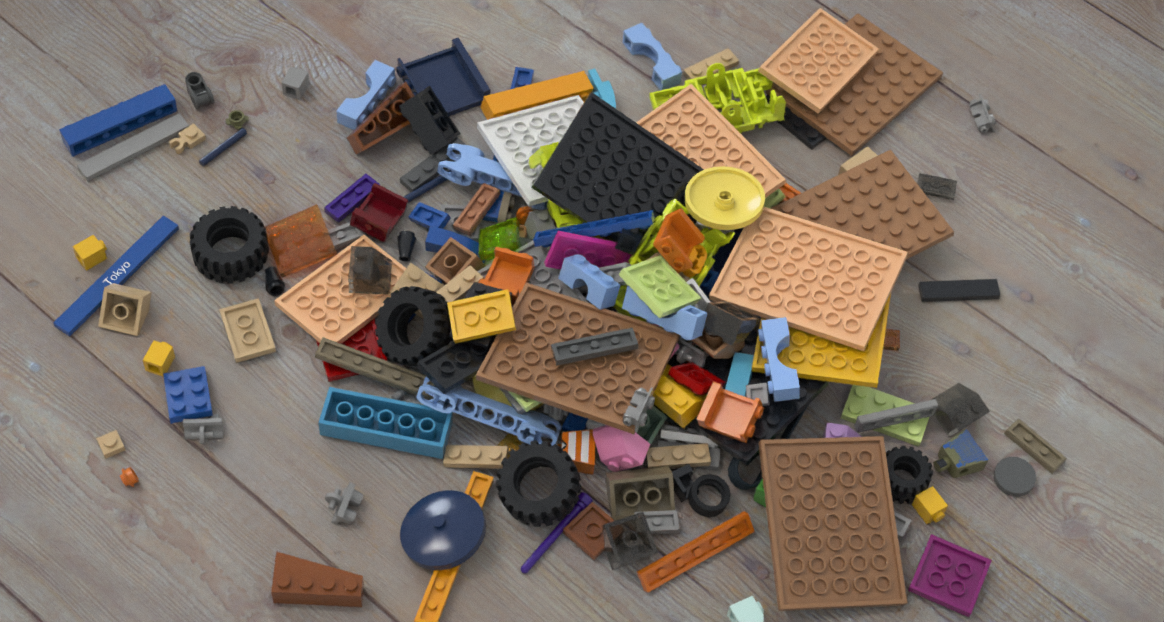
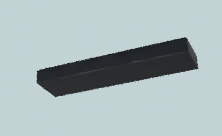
[918,279,1000,302]

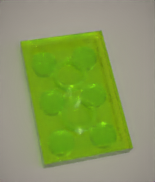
[478,217,519,261]

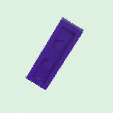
[324,174,380,223]

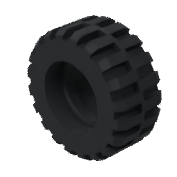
[189,206,269,284]
[375,286,453,367]
[496,440,581,527]

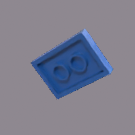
[163,366,213,424]

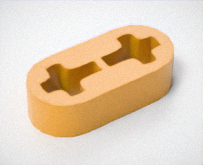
[683,244,707,278]

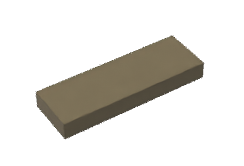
[1004,418,1067,474]

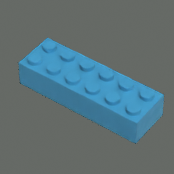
[318,387,453,459]

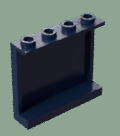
[396,37,490,116]

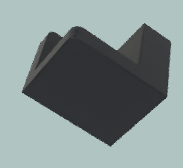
[615,228,643,255]
[672,464,699,502]

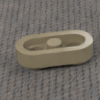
[497,192,515,227]

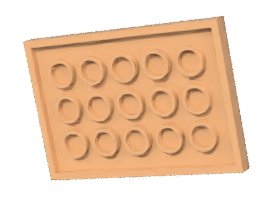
[758,8,879,114]
[275,235,406,344]

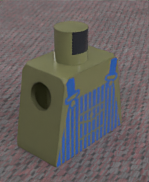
[933,429,988,478]

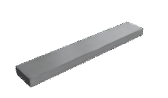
[77,113,189,182]

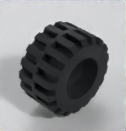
[886,446,933,504]

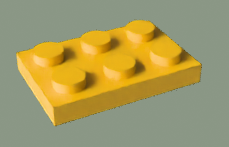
[447,289,516,343]

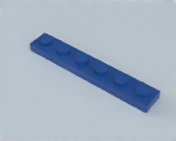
[533,210,655,248]

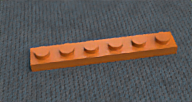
[637,511,755,593]

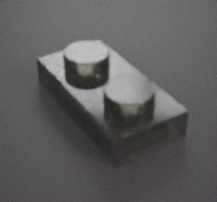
[917,173,957,200]

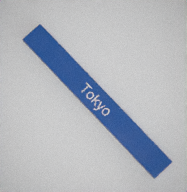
[53,216,179,337]

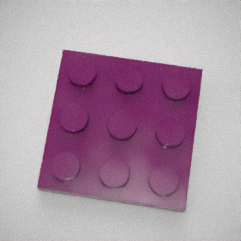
[908,534,992,617]

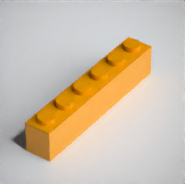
[480,71,594,120]

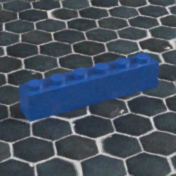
[59,84,178,157]

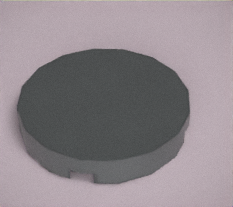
[993,457,1036,497]

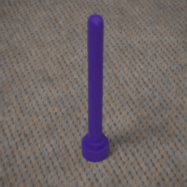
[521,492,593,573]

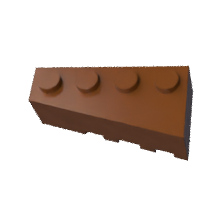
[347,82,414,154]
[271,551,364,607]

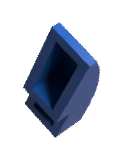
[425,226,488,263]

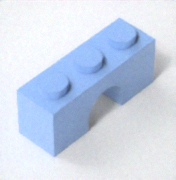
[558,254,620,310]

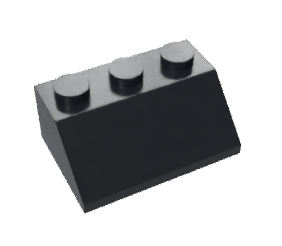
[399,86,461,155]

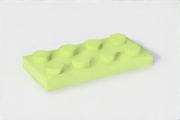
[841,385,929,447]

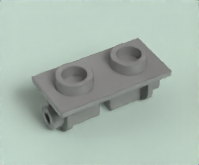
[969,94,996,133]
[623,387,655,433]

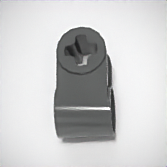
[185,72,215,109]

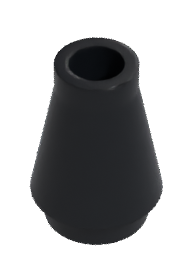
[397,231,417,262]
[265,266,285,296]

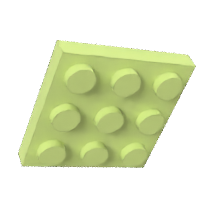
[619,255,701,319]

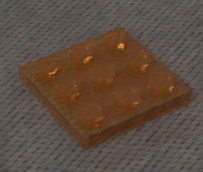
[264,204,337,278]

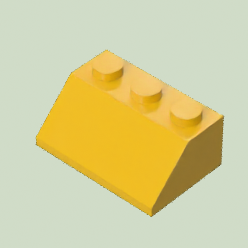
[653,364,707,428]

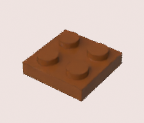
[563,501,624,560]

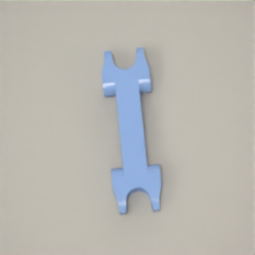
[437,144,547,210]
[416,377,562,446]

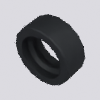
[688,474,731,517]

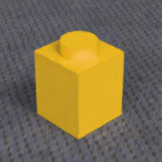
[72,235,107,271]
[143,340,175,377]
[912,486,948,524]

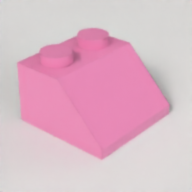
[593,425,650,472]

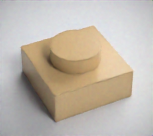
[96,430,125,459]

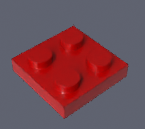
[668,362,725,395]

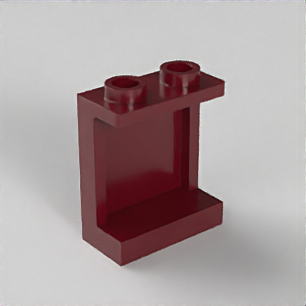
[350,183,408,242]

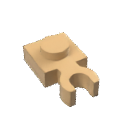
[169,123,206,154]

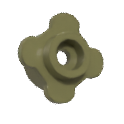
[226,110,249,130]

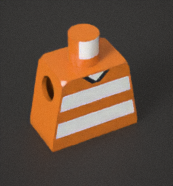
[556,429,595,475]

